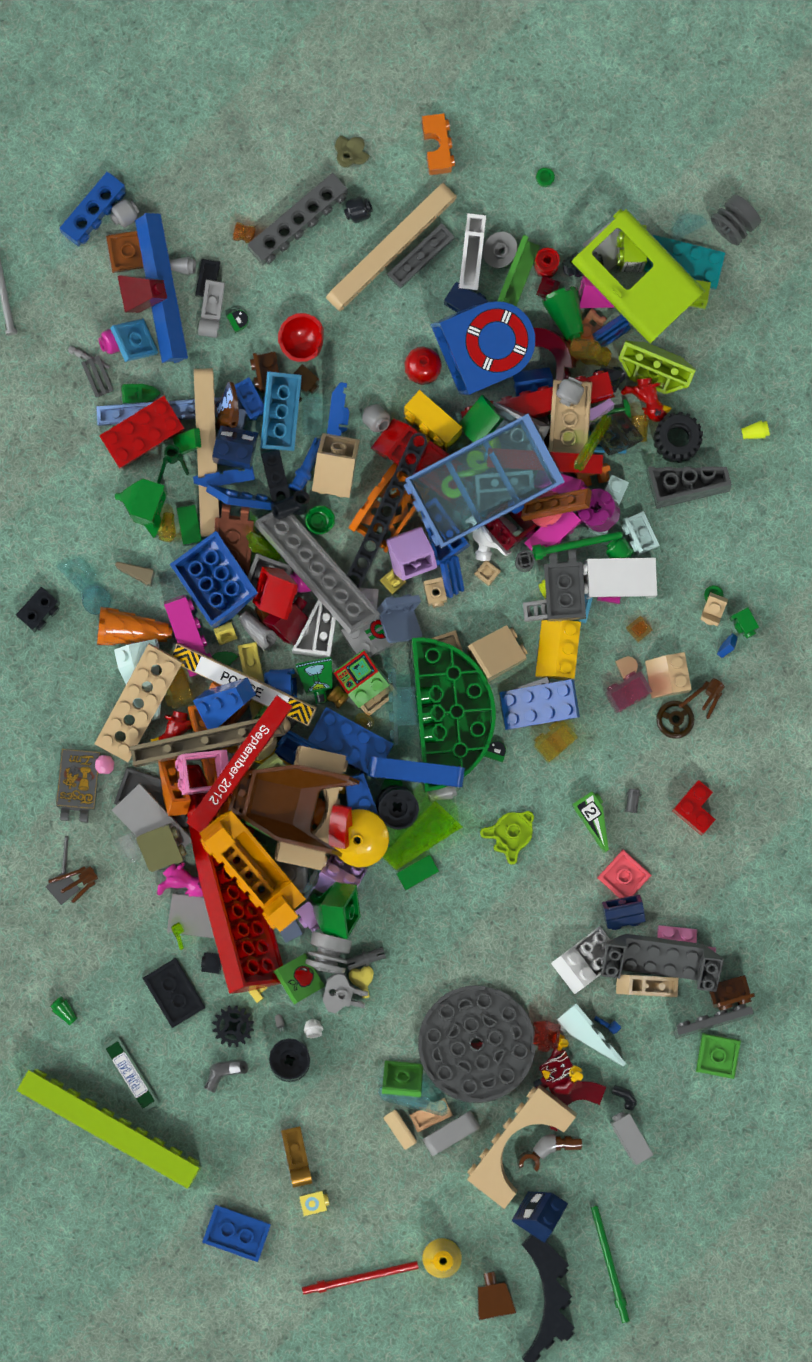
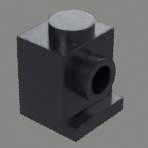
[201,952,222,975]

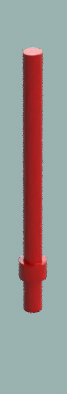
[302,1261,419,1295]

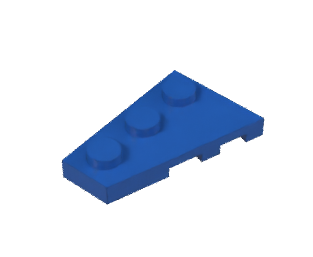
[206,484,273,510]

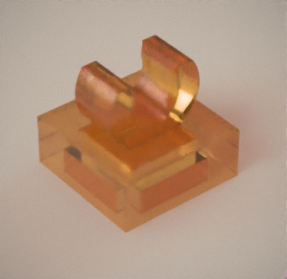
[625,616,653,643]

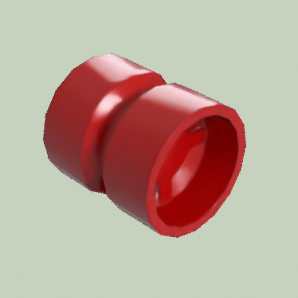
[534,248,560,278]

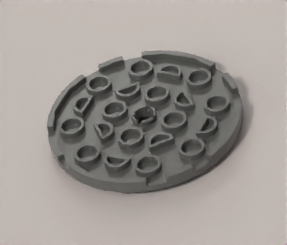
[418,985,535,1103]

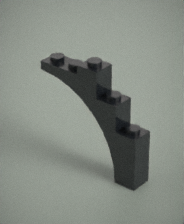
[521,1234,575,1362]

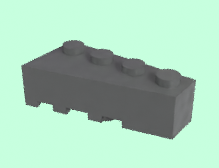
[647,467,732,509]

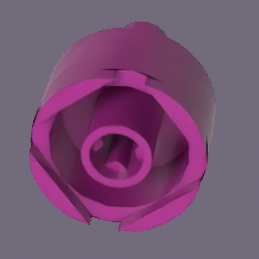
[577,489,620,532]

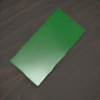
[173,428,202,455]
[177,505,202,546]
[396,855,439,891]

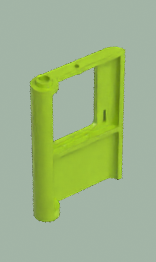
[572,209,705,344]

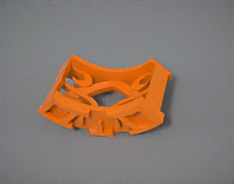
[348,463,431,553]

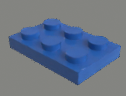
[202,1205,271,1262]

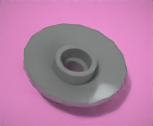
[483,232,518,269]

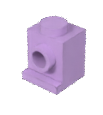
[295,901,320,933]

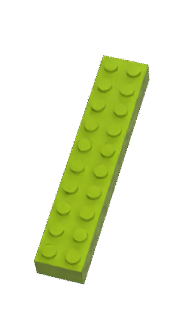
[16,1068,201,1189]

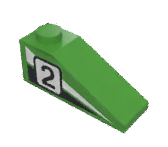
[572,791,609,853]

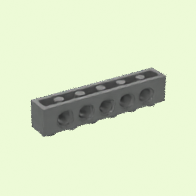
[247,172,348,266]

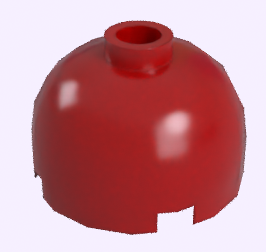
[404,346,442,385]

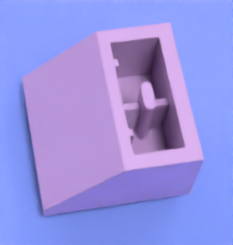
[386,527,437,581]
[313,855,368,893]

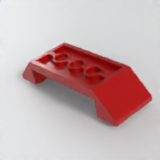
[371,418,476,515]

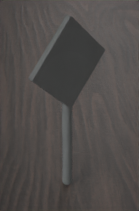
[46,836,80,905]

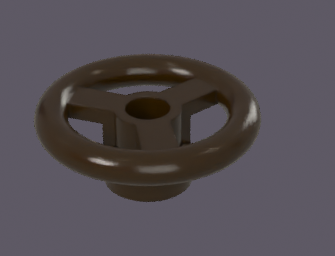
[656,701,695,739]

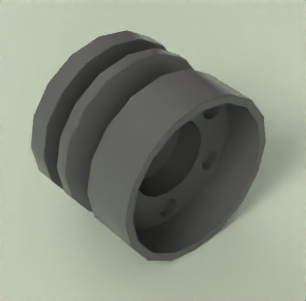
[710,194,761,245]

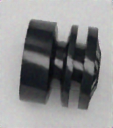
[376,785,419,830]
[269,1038,310,1083]

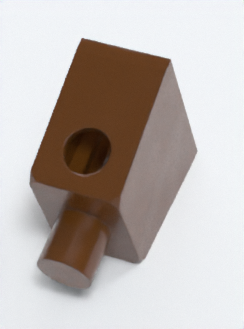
[477,1271,516,1320]

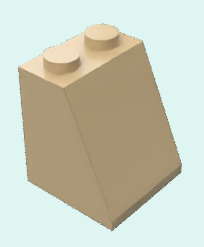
[312,433,360,498]
[467,625,528,682]

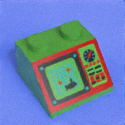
[333,649,390,708]

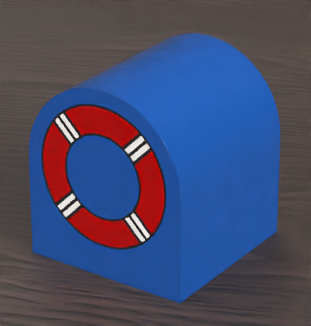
[430,301,535,395]

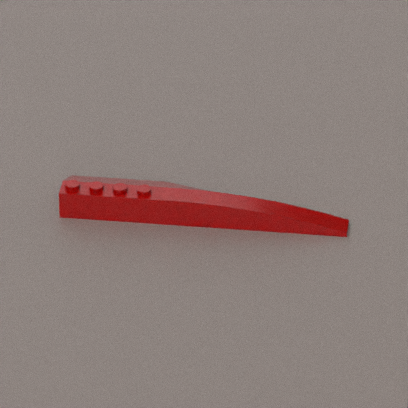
[187,764,283,994]

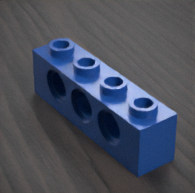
[59,172,126,247]

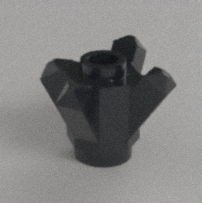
[594,365,625,393]

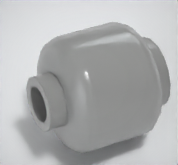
[110,199,139,227]
[556,377,584,407]
[362,404,390,432]

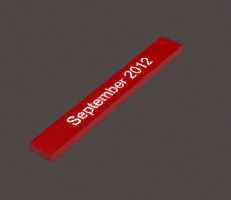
[186,695,293,833]

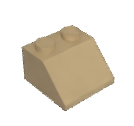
[645,652,692,699]

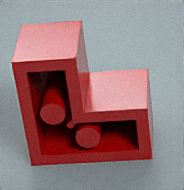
[672,780,716,836]

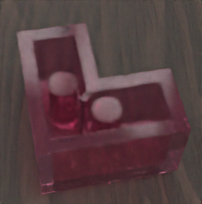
[605,671,652,714]

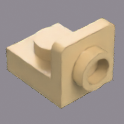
[701,592,728,626]

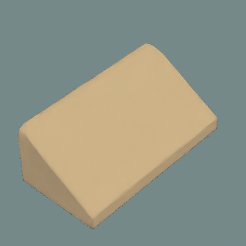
[384,1110,417,1149]

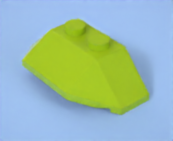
[619,340,696,394]

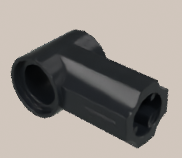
[271,490,310,520]

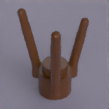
[679,678,725,719]
[48,866,98,903]

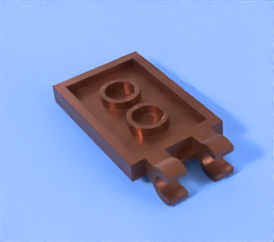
[214,504,254,577]

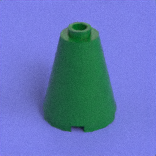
[542,286,584,342]

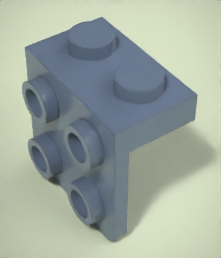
[377,594,422,643]

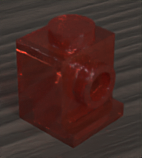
[533,1021,561,1052]

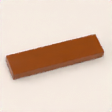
[521,488,592,521]

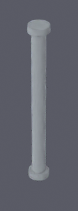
[0,250,17,336]

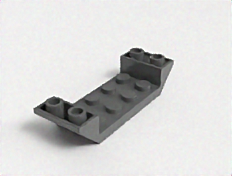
[601,934,723,992]

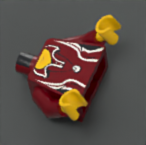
[533,1034,583,1096]

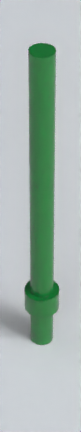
[590,1205,630,1323]

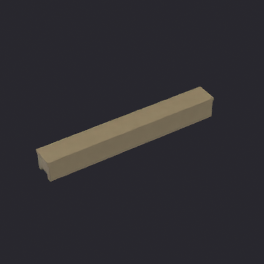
[129,718,285,767]

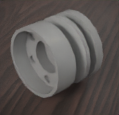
[305,931,352,974]

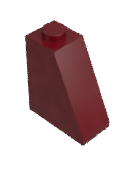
[117,275,167,313]

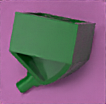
[115,479,167,528]
[310,882,361,939]

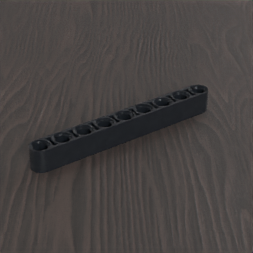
[347,433,429,588]

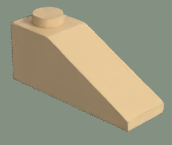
[616,975,678,997]

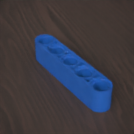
[368,757,465,787]

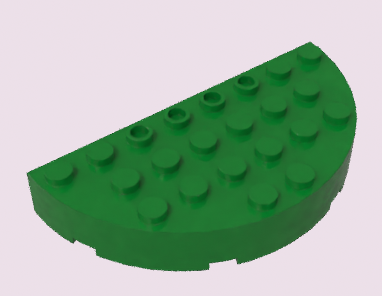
[411,638,496,793]

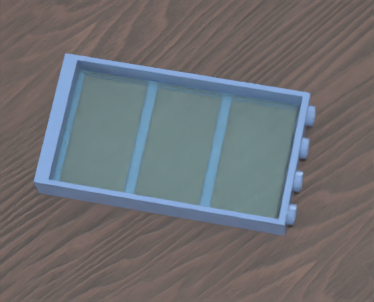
[403,414,565,548]

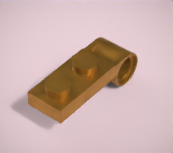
[281,1126,312,1188]

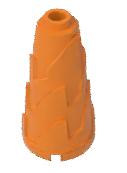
[97,607,172,645]

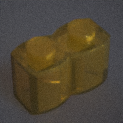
[569,338,612,366]
[533,720,578,763]

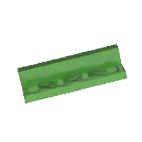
[498,235,540,307]

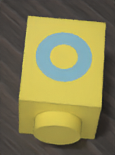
[299,1190,330,1216]

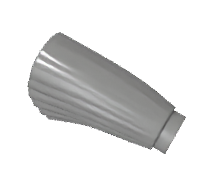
[238,611,277,651]

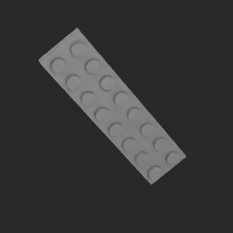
[254,512,380,635]

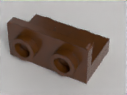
[250,352,279,393]

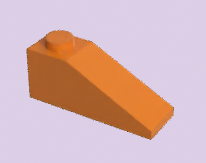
[158,759,191,816]

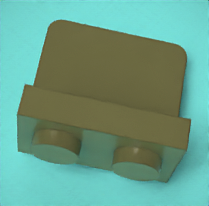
[136,823,187,872]

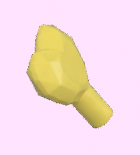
[349,966,374,999]

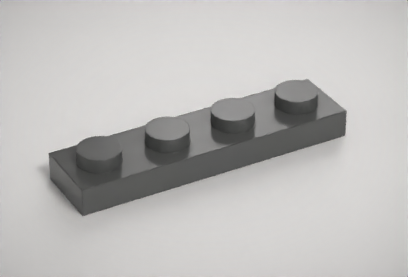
[387,223,455,289]

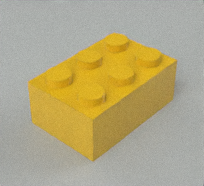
[404,390,462,451]

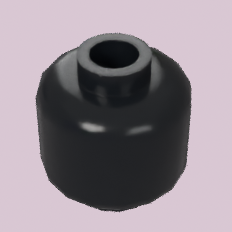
[344,196,373,223]

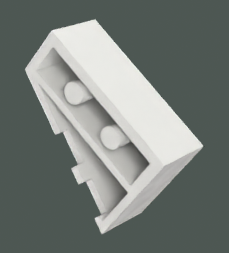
[292,599,336,658]

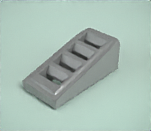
[523,599,548,622]

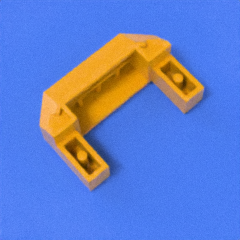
[200,811,306,932]

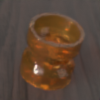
[233,222,256,244]

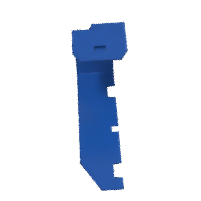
[327,382,350,436]
[193,465,255,487]

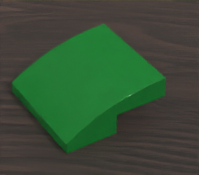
[458,395,504,448]

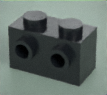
[16,587,60,633]

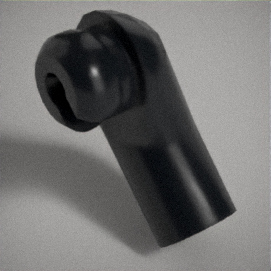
[612,1085,637,1111]

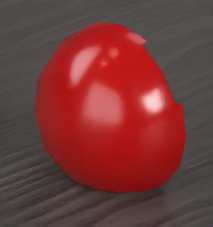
[278,313,324,362]

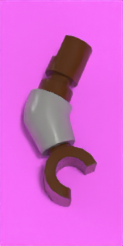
[517,1134,582,1171]

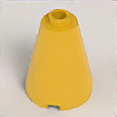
[423,1238,462,1278]

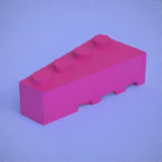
[164,595,212,677]

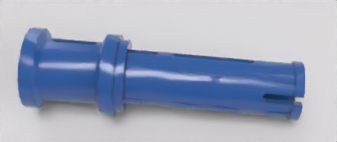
[288,437,321,492]

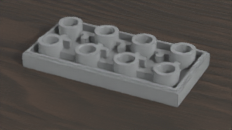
[112,783,191,847]

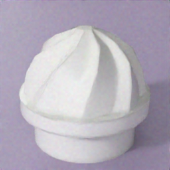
[304,1019,323,1038]

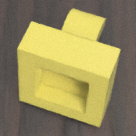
[380,569,406,595]
[213,622,237,645]
[248,987,268,1003]

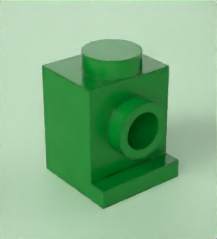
[729,607,759,639]

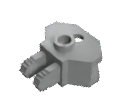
[323,973,368,1013]

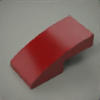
[328,804,352,849]

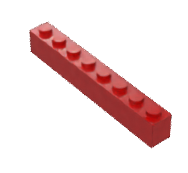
[461,371,615,419]

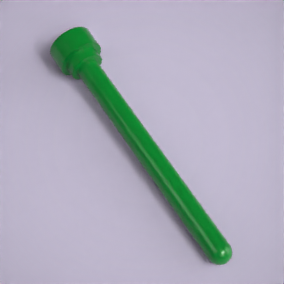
[532,531,623,561]

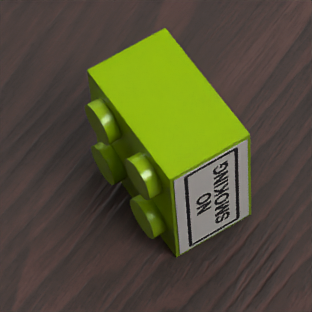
[617,225,647,272]

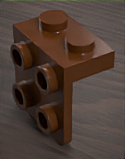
[709,975,755,1010]

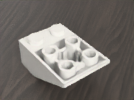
[551,926,610,994]

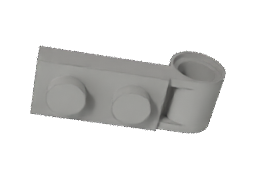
[198,279,225,338]

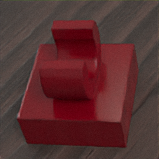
[536,276,560,298]

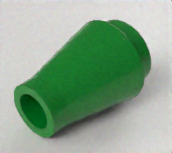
[50,996,77,1025]

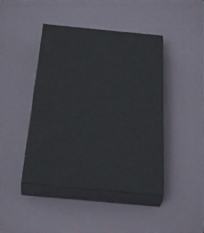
[142,958,205,1028]

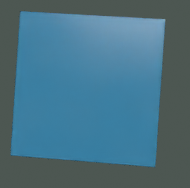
[110,319,158,362]

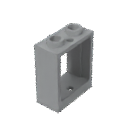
[610,1112,653,1165]

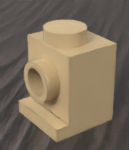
[423,577,447,608]

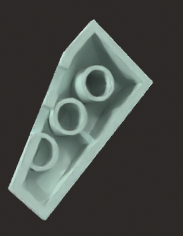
[114,639,161,721]
[556,1004,626,1066]

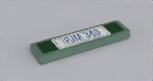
[102,1037,159,1114]

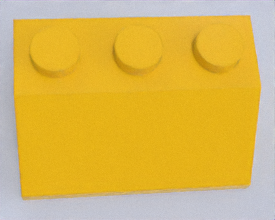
[535,620,581,680]

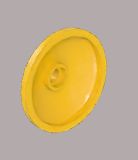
[333,809,389,867]

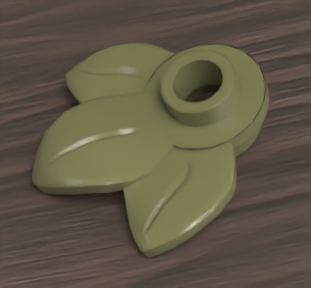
[335,135,370,168]

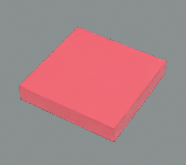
[597,849,652,898]

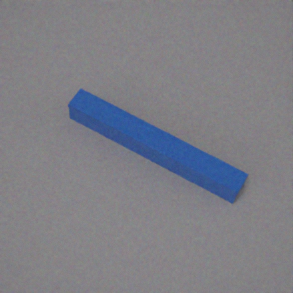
[135,213,188,363]

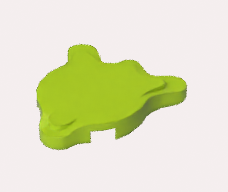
[480,811,534,865]

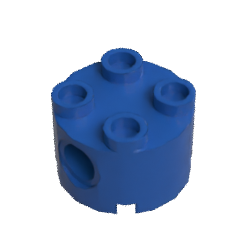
[264,668,297,698]

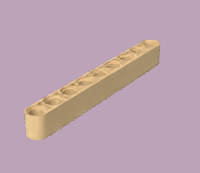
[326,183,457,312]
[194,368,220,537]

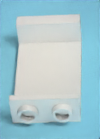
[583,558,657,599]

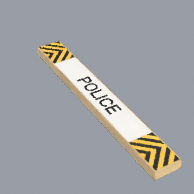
[172,643,317,726]

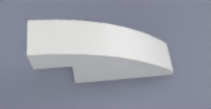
[459,214,486,290]

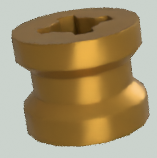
[327,685,349,709]

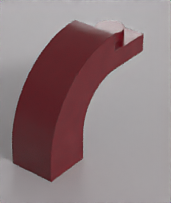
[533,327,576,381]
[549,1081,606,1131]

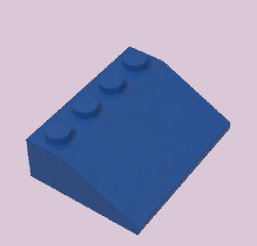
[170,531,258,628]

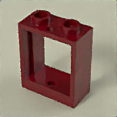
[484,496,538,551]

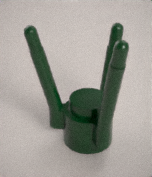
[157,444,189,484]

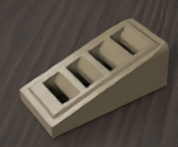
[115,561,155,587]

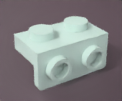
[621,511,659,556]

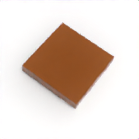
[106,231,144,273]

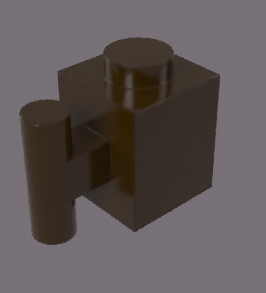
[293,364,319,403]

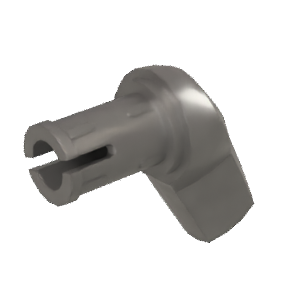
[204,1061,248,1093]

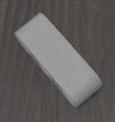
[422,1110,481,1156]

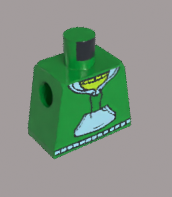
[295,657,333,704]

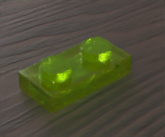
[246,532,281,561]

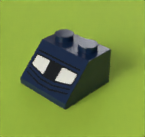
[212,426,259,470]
[511,1191,568,1242]

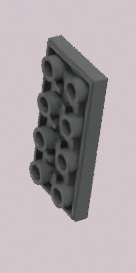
[673,1004,753,1039]

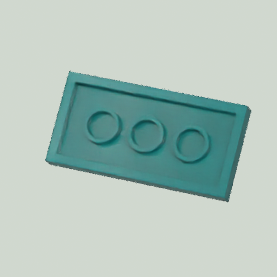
[643,235,725,290]

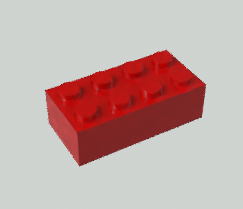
[99,396,185,469]

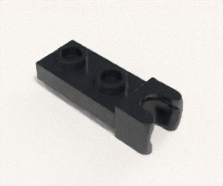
[261,450,290,503]

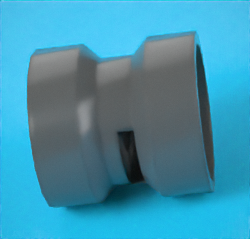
[515,551,535,572]

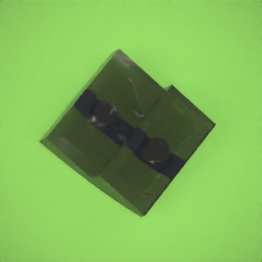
[589,412,643,456]

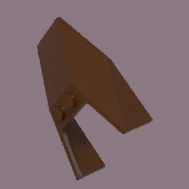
[228,764,360,857]

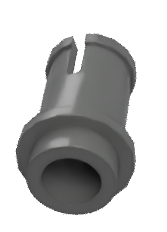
[625,789,641,813]

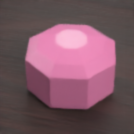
[95,755,114,774]

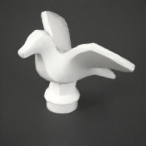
[465,515,517,561]

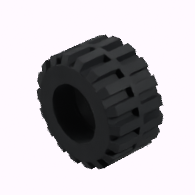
[653,412,703,463]

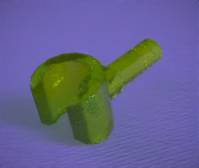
[171,922,185,950]

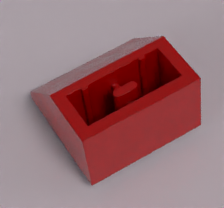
[252,567,298,620]

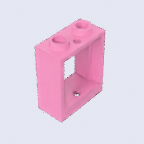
[175,750,229,795]

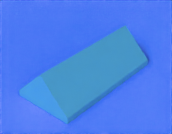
[260,372,302,451]

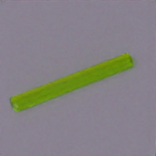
[574,414,612,471]

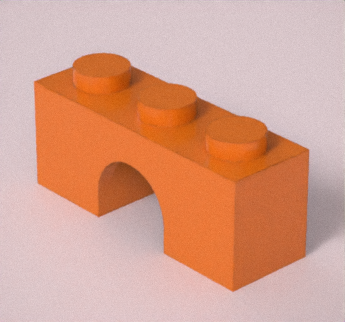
[422,113,455,175]

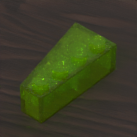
[382,800,463,870]

